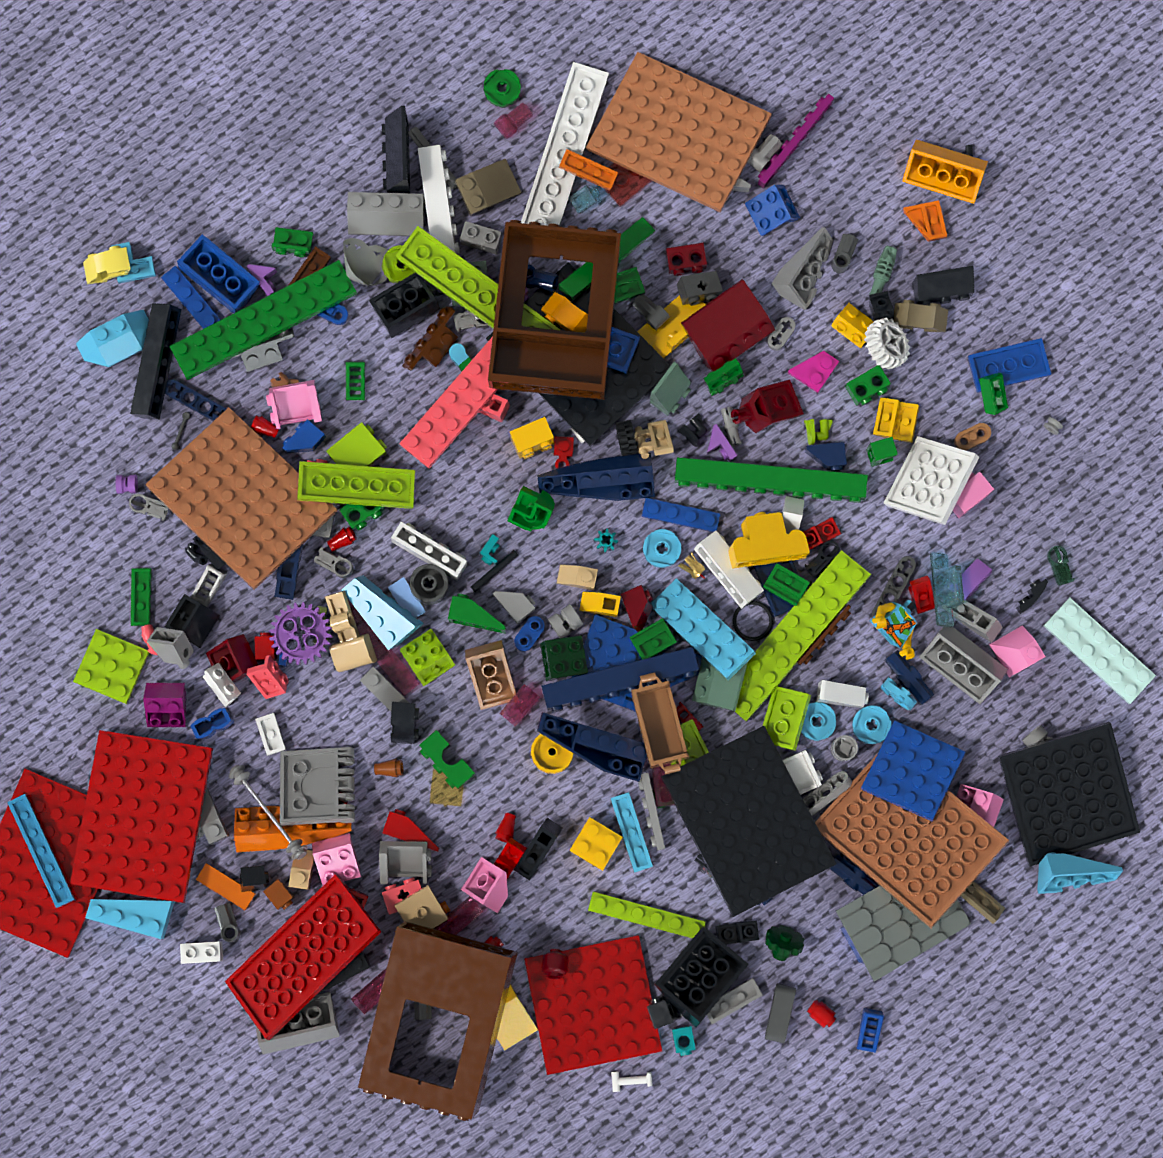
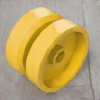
[531,734,573,774]

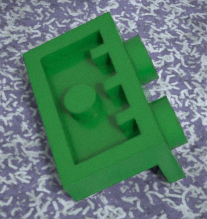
[271,227,314,258]

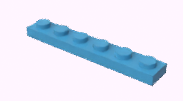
[7,794,75,908]

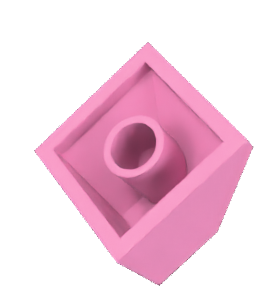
[989,625,1046,677]
[461,857,508,913]

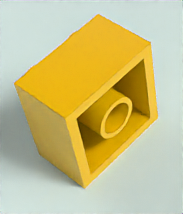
[510,417,554,459]
[569,817,623,871]

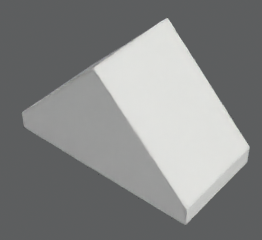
[782,496,804,534]

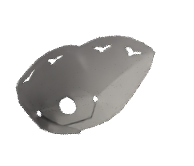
[343,238,399,287]

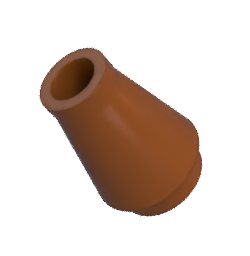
[374,758,404,778]

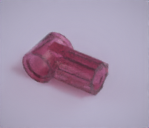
[493,103,533,139]

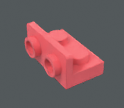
[247,655,288,699]

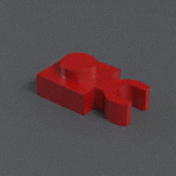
[553,436,574,469]

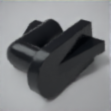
[677,413,707,447]

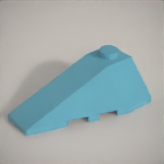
[1037,852,1123,894]

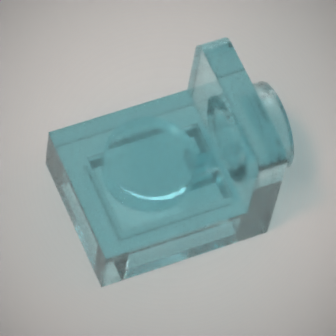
[569,185,602,214]

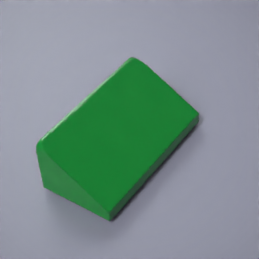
[979,373,1008,415]

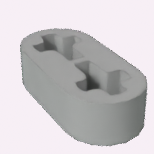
[767,317,795,351]

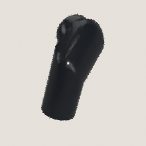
[185,542,208,565]

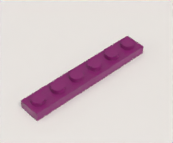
[758,93,834,189]

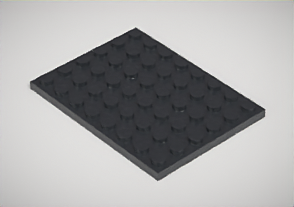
[486,262,670,447]
[661,726,836,917]

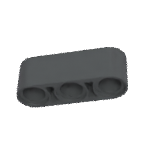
[765,983,796,1044]

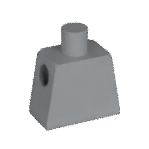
[147,627,194,669]

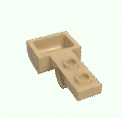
[325,590,377,672]

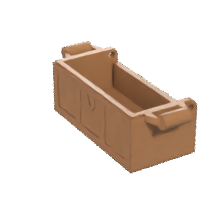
[631,672,689,775]

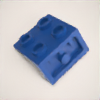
[745,185,800,236]

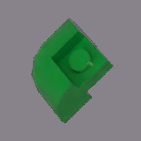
[507,486,555,532]

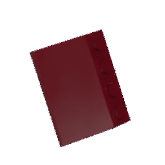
[681,279,775,371]

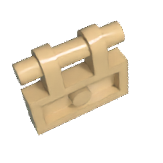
[634,420,674,459]

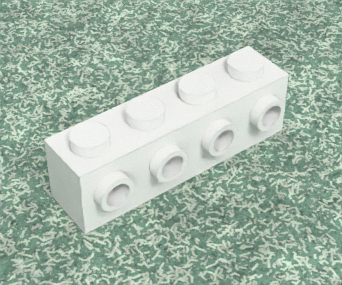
[391,522,467,581]
[694,531,764,609]

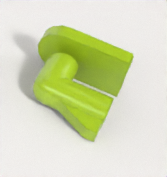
[804,419,833,445]

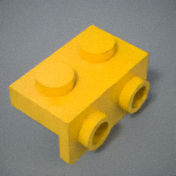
[831,303,874,348]

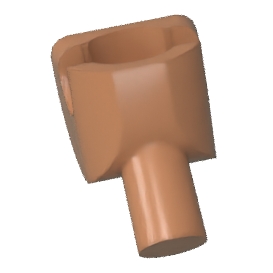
[270,372,299,387]

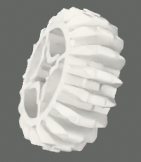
[864,318,911,369]

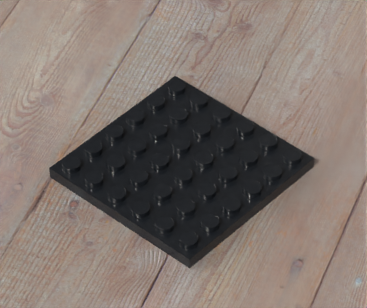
[998,722,1140,867]

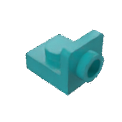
[480,534,500,566]

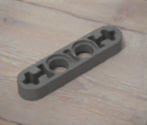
[871,556,916,618]

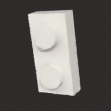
[255,713,286,756]

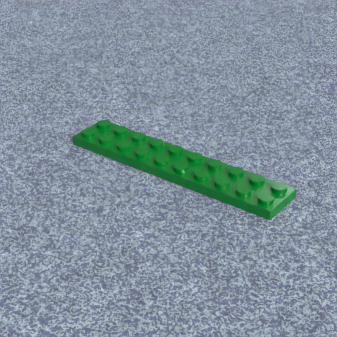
[169,260,357,380]

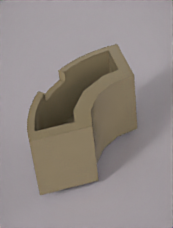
[893,300,948,332]

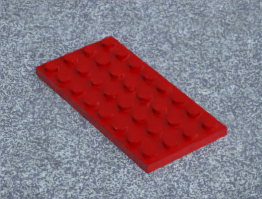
[225,874,381,1040]

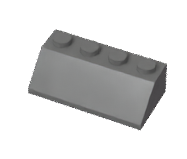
[347,192,425,236]
[919,622,1008,704]
[256,992,340,1055]

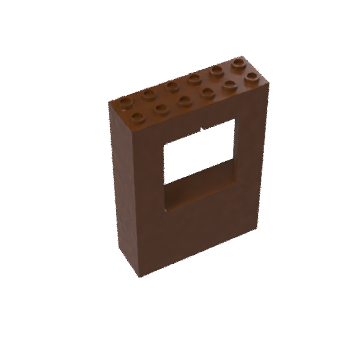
[488,220,621,400]
[358,921,518,1121]

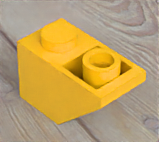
[579,592,621,617]

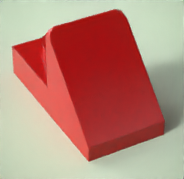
[908,575,936,614]

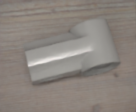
[747,134,783,173]

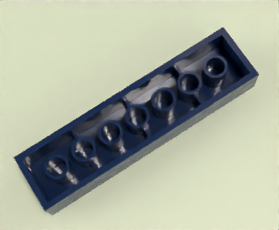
[541,647,699,713]

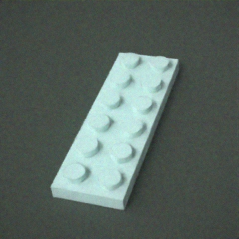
[1044,598,1156,704]

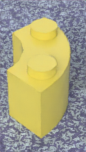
[83,246,130,284]

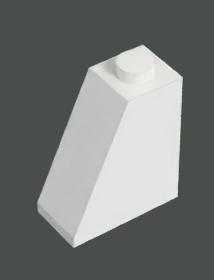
[816,680,869,708]

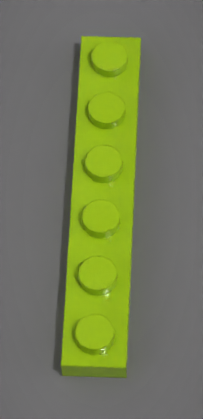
[588,892,706,938]

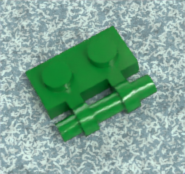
[703,358,744,396]

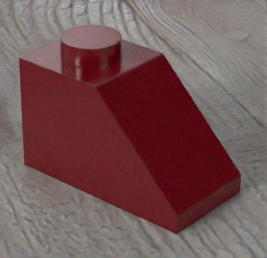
[621,585,653,632]

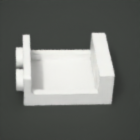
[782,750,823,795]

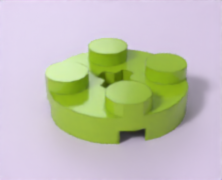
[382,245,415,283]

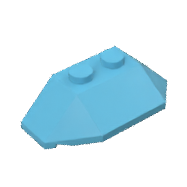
[76,310,149,367]

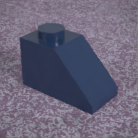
[805,442,847,472]

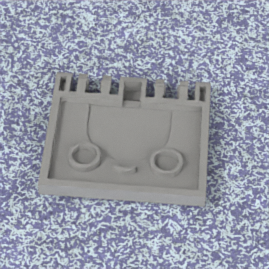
[280,747,355,826]

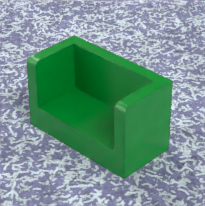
[866,437,898,467]

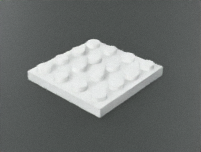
[884,436,979,525]

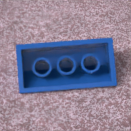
[177,234,260,314]

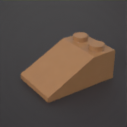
[465,640,518,710]

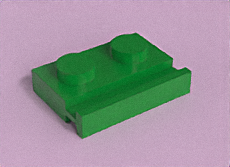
[614,267,645,304]
[762,563,810,606]
[629,618,677,660]

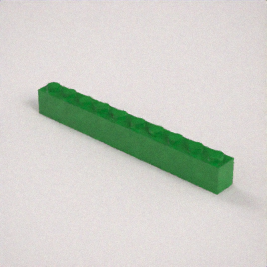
[674,457,868,503]

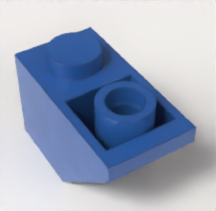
[282,419,326,453]

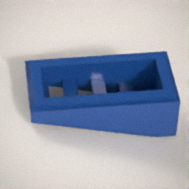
[856,1008,884,1053]

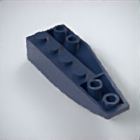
[537,453,655,501]
[537,712,647,782]

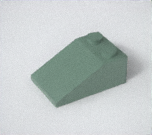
[650,362,691,416]

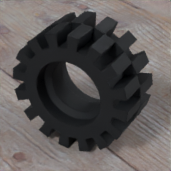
[615,420,637,456]

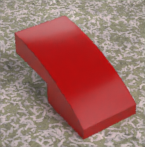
[494,838,527,879]

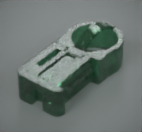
[1047,546,1075,586]

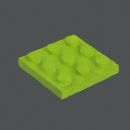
[73,629,149,704]

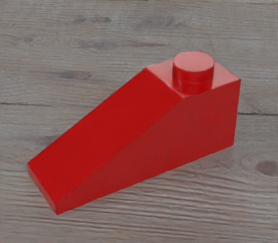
[382,809,440,852]

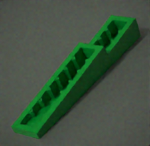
[559,217,655,302]

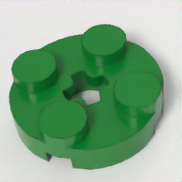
[484,69,521,108]

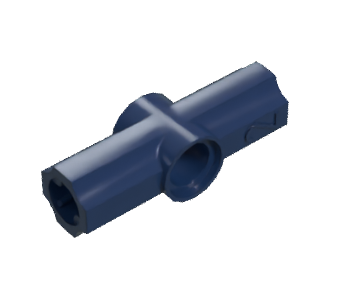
[526,265,559,291]
[884,650,934,705]
[829,854,879,895]

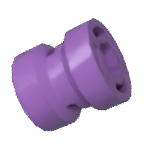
[116,474,138,494]

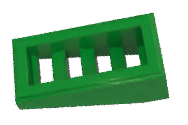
[346,361,365,400]

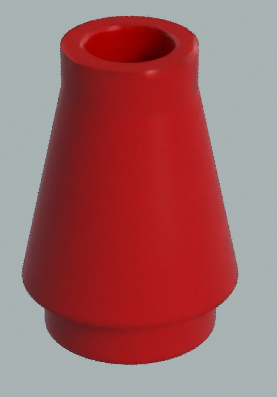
[250,415,279,438]
[327,526,357,551]
[495,813,516,843]

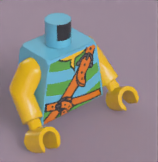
[870,600,916,660]

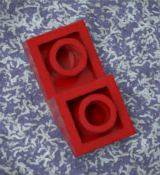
[803,517,842,550]

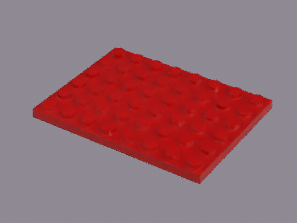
[70,730,213,903]
[0,769,99,958]

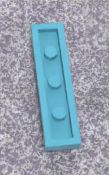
[610,792,653,873]

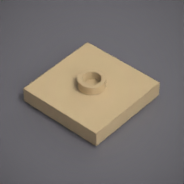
[395,885,448,929]

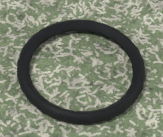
[732,601,773,641]

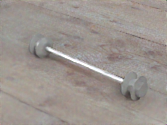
[229,765,308,860]

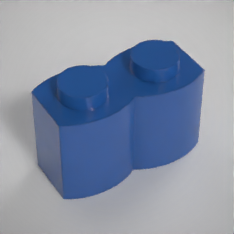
[190,708,234,740]

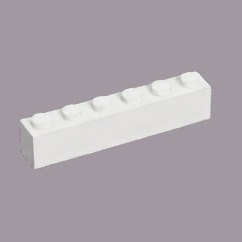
[418,145,460,254]

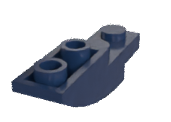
[274,543,304,600]

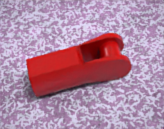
[676,702,704,731]

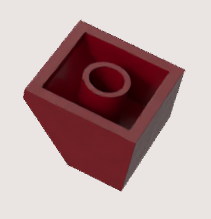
[206,634,258,683]

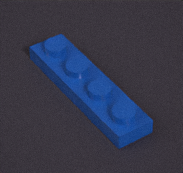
[161,266,220,329]
[642,498,720,532]

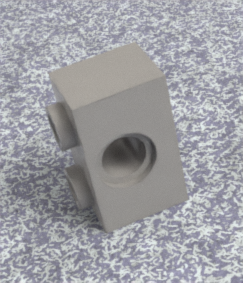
[460,221,502,255]

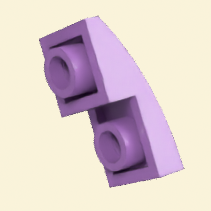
[951,559,992,600]

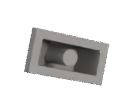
[493,591,536,624]

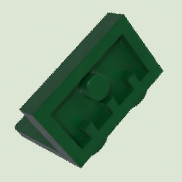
[540,636,588,682]

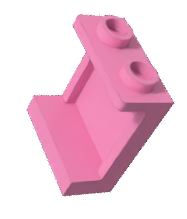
[266,380,322,429]

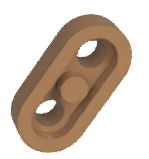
[954,423,991,451]

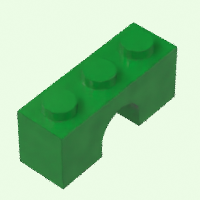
[419,730,475,789]

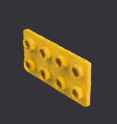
[637,295,706,359]

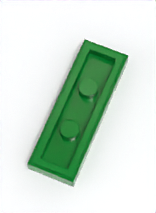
[131,568,152,626]

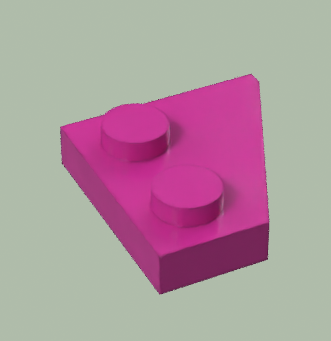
[788,351,839,393]

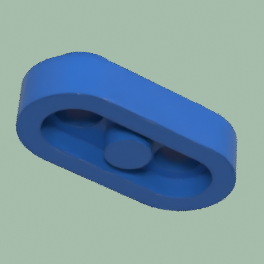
[317,304,348,325]
[514,616,545,652]

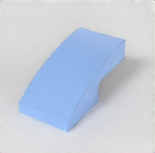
[388,577,426,618]

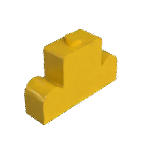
[729,512,810,569]

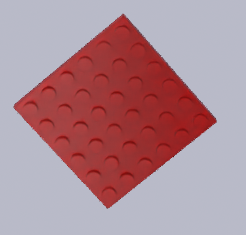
[524,935,662,1075]

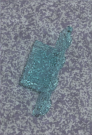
[930,552,964,628]

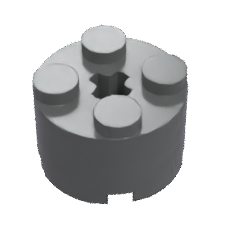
[410,564,448,605]

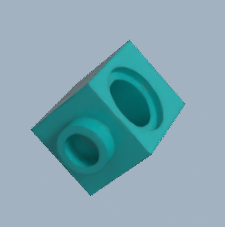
[672,1025,696,1056]

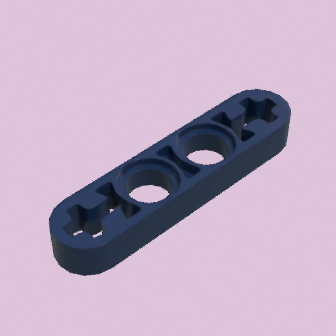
[165,380,226,421]

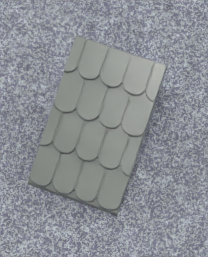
[836,885,971,981]

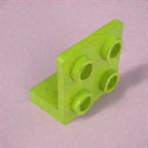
[400,629,455,686]

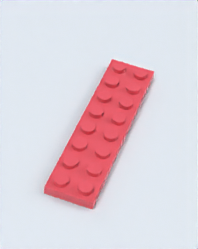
[399,336,498,469]

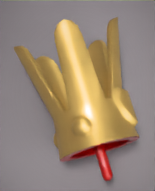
[678,552,705,579]

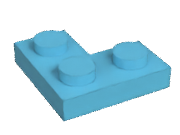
[111,242,156,284]

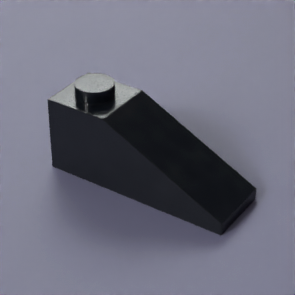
[514,818,563,881]

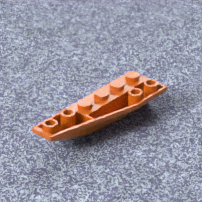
[234,806,352,852]

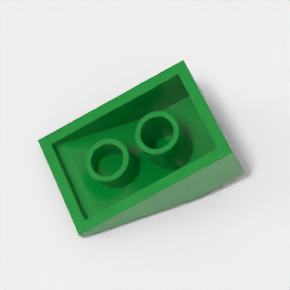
[448,594,506,634]

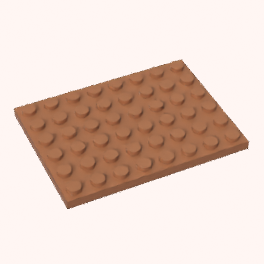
[586,52,772,213]
[145,407,337,590]
[815,755,1009,928]

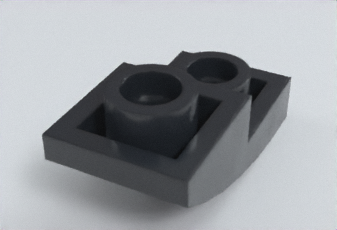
[1016,579,1048,614]
[715,920,759,945]

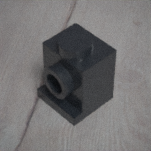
[869,291,894,321]

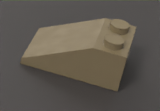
[455,158,521,217]

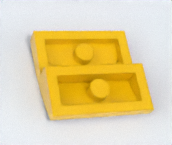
[873,397,920,443]

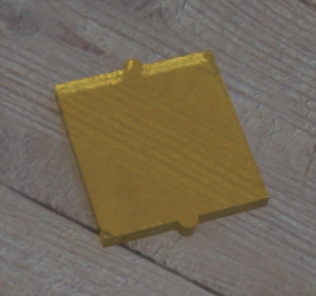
[429,769,463,807]

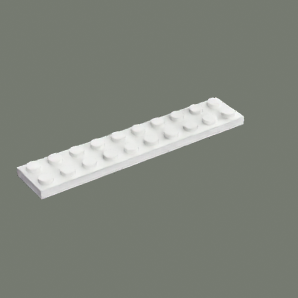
[521,62,609,226]

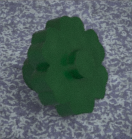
[765,925,805,961]

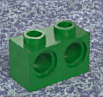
[845,365,891,406]
[339,504,385,531]

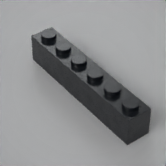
[130,303,182,420]

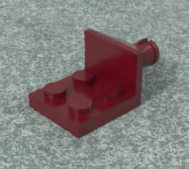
[731,379,804,433]

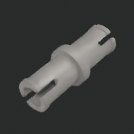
[721,407,742,447]

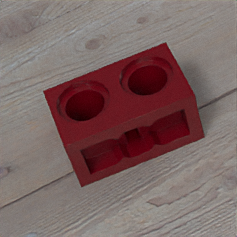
[665,243,707,276]

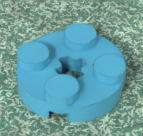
[643,529,681,568]
[880,677,917,711]
[801,702,836,741]
[852,705,891,744]

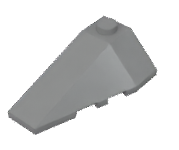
[772,227,833,310]

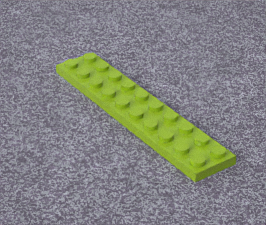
[395,226,560,330]
[734,550,871,722]

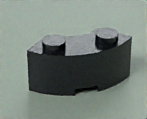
[390,702,420,744]

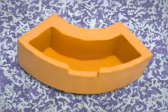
[541,292,588,332]

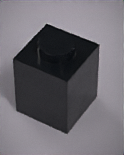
[239,865,269,892]

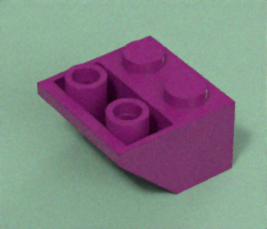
[143,683,187,727]

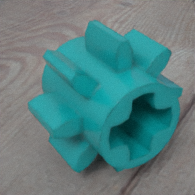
[594,529,618,553]

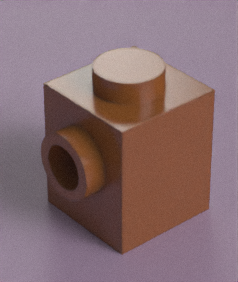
[263,879,295,910]

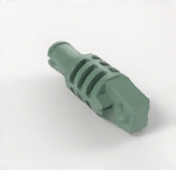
[869,245,897,295]

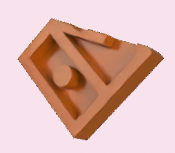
[903,200,947,242]

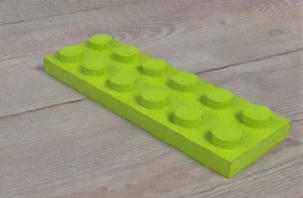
[297,461,415,509]

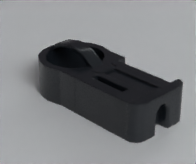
[805,541,841,578]

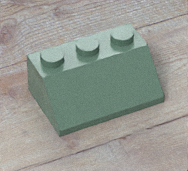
[692,657,748,711]

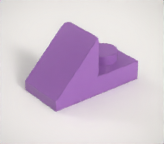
[246,264,277,296]
[707,424,737,462]

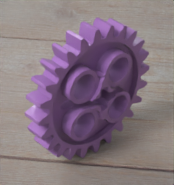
[269,602,333,665]

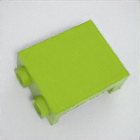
[326,422,387,466]

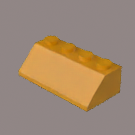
[902,139,988,204]

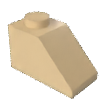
[557,565,598,591]
[288,850,315,890]

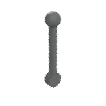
[171,412,190,450]

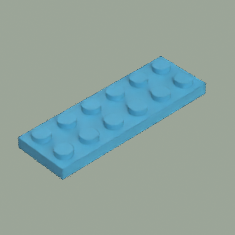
[651,578,756,680]

